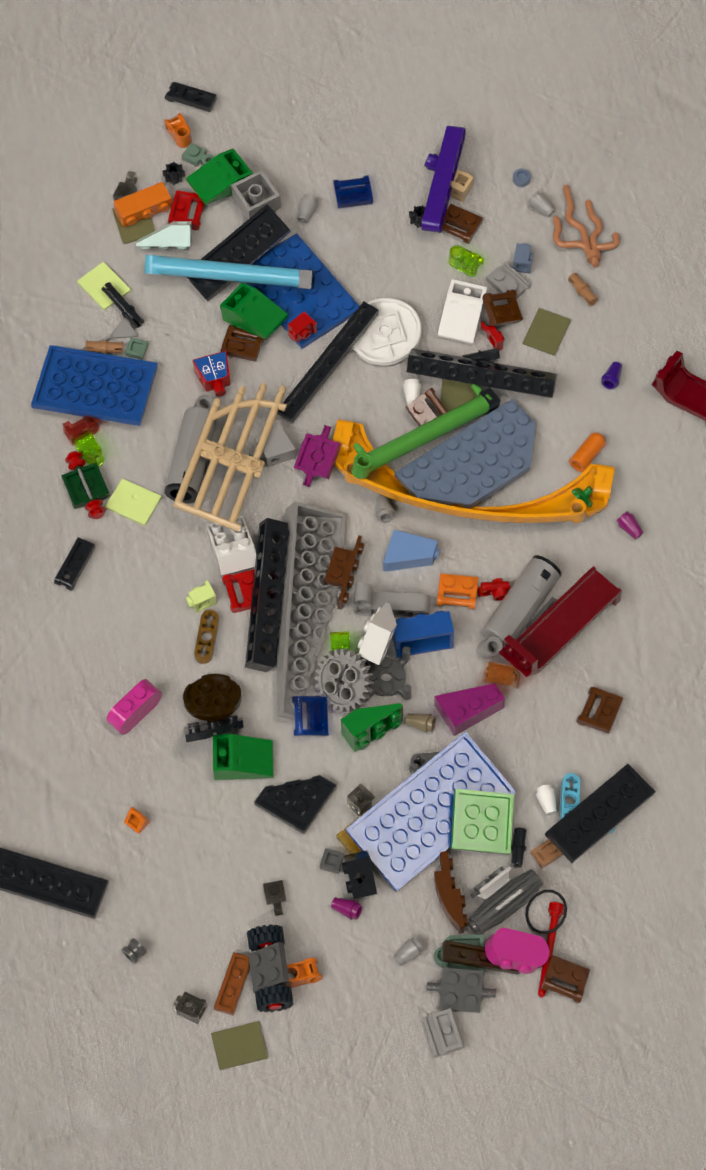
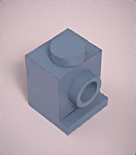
[513,243,534,274]

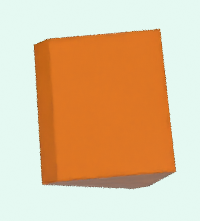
[124,806,150,834]

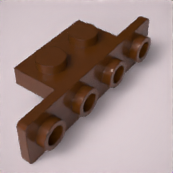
[325,535,365,610]

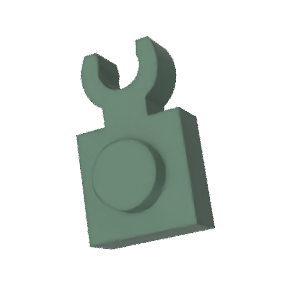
[182,143,214,167]

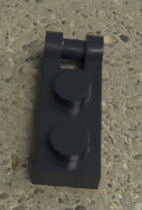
[165,82,217,112]
[54,537,96,591]

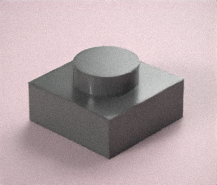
[320,848,344,874]

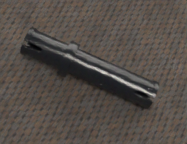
[101,282,144,328]

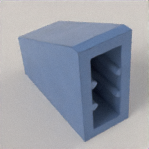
[383,530,440,572]

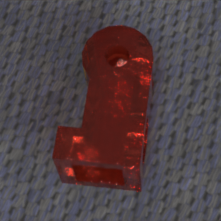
[62,415,99,446]

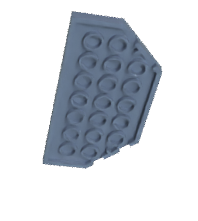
[394,399,536,508]

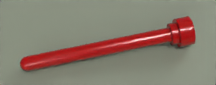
[538,902,564,998]

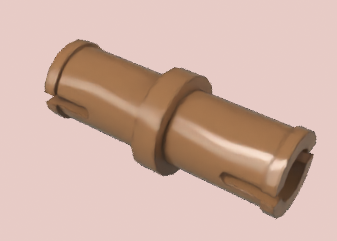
[568,273,598,306]
[85,340,123,354]

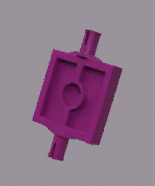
[294,425,342,487]

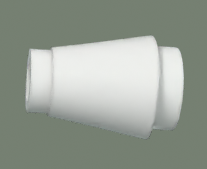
[403,379,422,405]
[535,784,557,815]

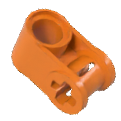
[164,113,192,148]
[284,958,323,988]

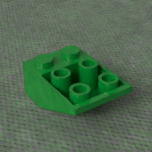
[186,148,253,205]
[220,283,289,340]
[341,703,403,752]
[213,734,274,780]

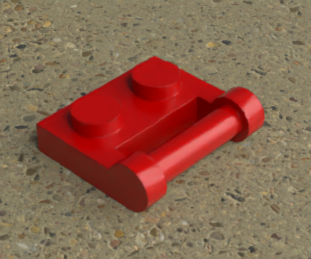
[168,190,205,230]
[222,569,255,613]

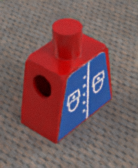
[192,351,231,397]

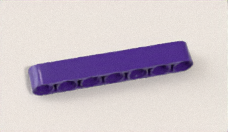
[421,125,466,233]

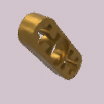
[194,610,219,664]

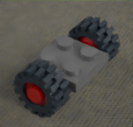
[247,924,294,1012]

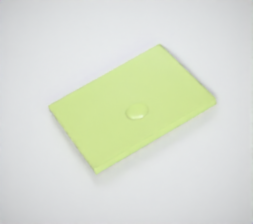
[77,262,131,310]
[105,478,162,526]

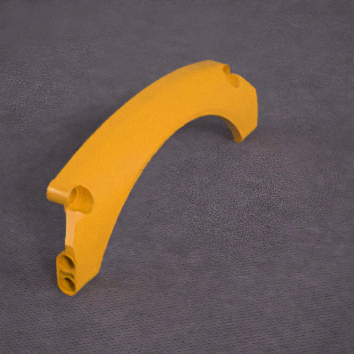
[332,419,615,523]

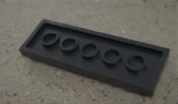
[186,204,291,302]
[545,764,656,863]
[0,847,109,919]

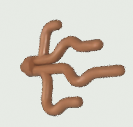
[553,185,620,268]

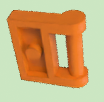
[437,573,478,609]

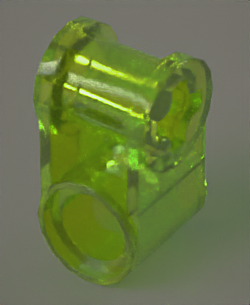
[448,245,484,277]
[73,431,105,467]
[330,631,350,651]

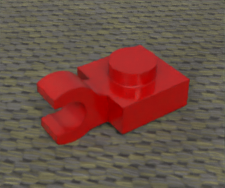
[481,320,505,351]

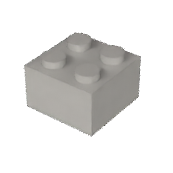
[231,170,281,220]

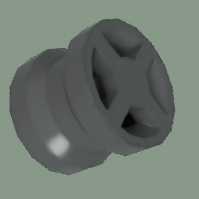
[121,938,147,964]

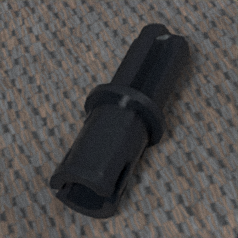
[462,348,500,361]
[511,827,527,868]

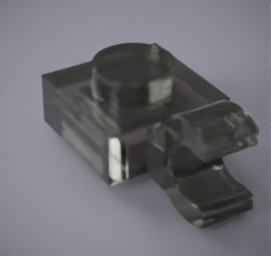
[113,171,138,200]
[263,880,286,916]

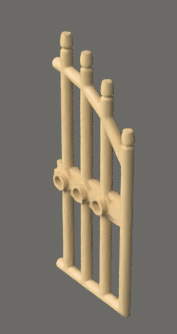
[173,383,287,532]

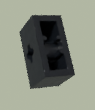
[342,850,377,899]

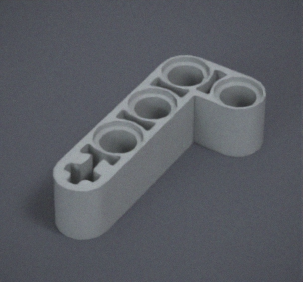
[354,583,430,618]

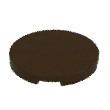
[183,674,242,721]

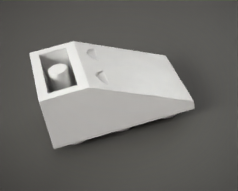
[438,279,487,344]
[206,516,256,575]
[357,602,397,665]

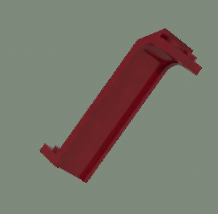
[651,350,706,421]
[498,566,622,678]

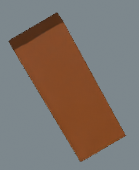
[214,952,250,1016]

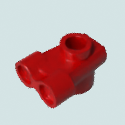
[477,578,510,601]

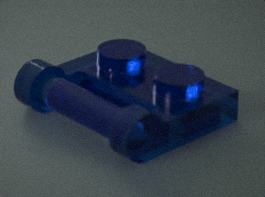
[333,175,373,209]
[292,696,329,737]

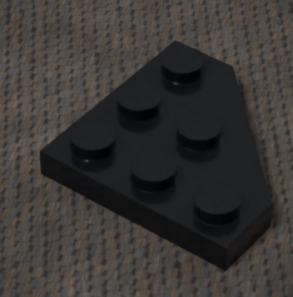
[184,715,244,742]
[254,775,337,834]

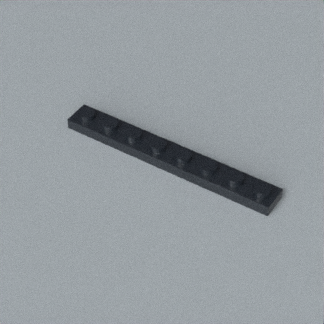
[277,301,379,423]

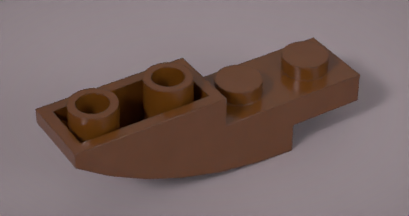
[434,851,468,934]

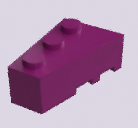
[434,683,505,736]

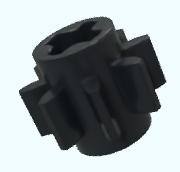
[162,162,185,185]
[409,205,425,228]

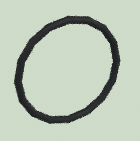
[525,890,567,934]

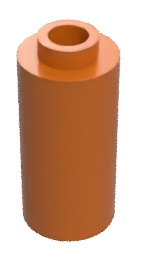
[569,433,606,472]

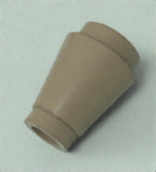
[406,713,436,733]

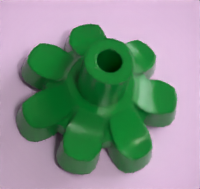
[571,486,594,507]

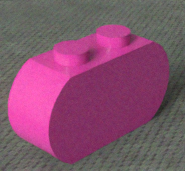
[106,679,162,735]
[485,927,549,974]

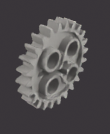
[314,648,374,712]

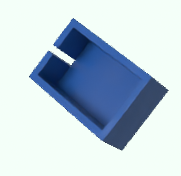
[392,611,454,658]

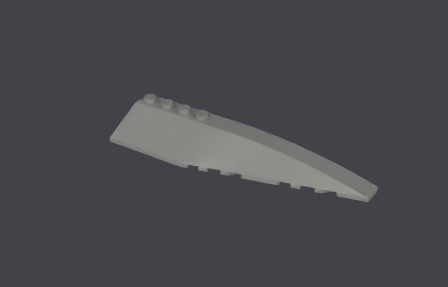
[277,501,346,720]

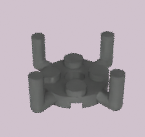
[361,647,411,701]

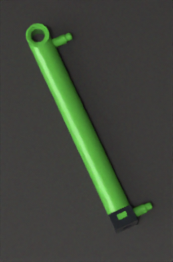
[351,384,501,479]

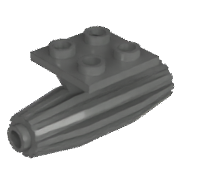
[468,866,543,934]

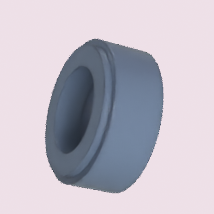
[513,169,531,187]

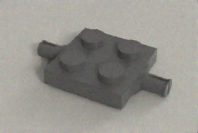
[426,967,496,1013]

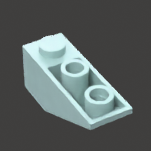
[136,221,192,249]

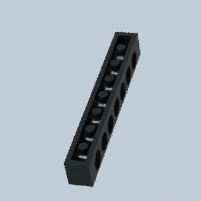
[406,348,558,398]
[245,518,289,672]

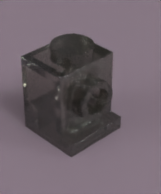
[347,784,375,817]
[174,992,207,1024]

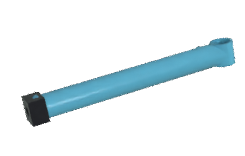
[144,255,316,289]

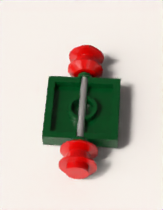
[61,451,110,519]

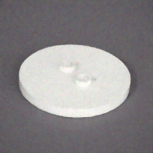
[352,298,422,366]

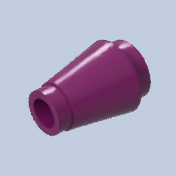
[616,511,644,540]
[331,897,363,920]

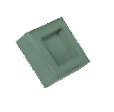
[125,337,149,360]

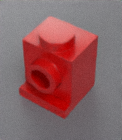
[288,311,317,343]

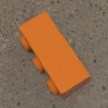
[113,182,172,227]

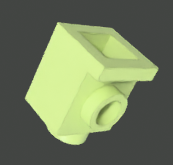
[186,580,217,613]

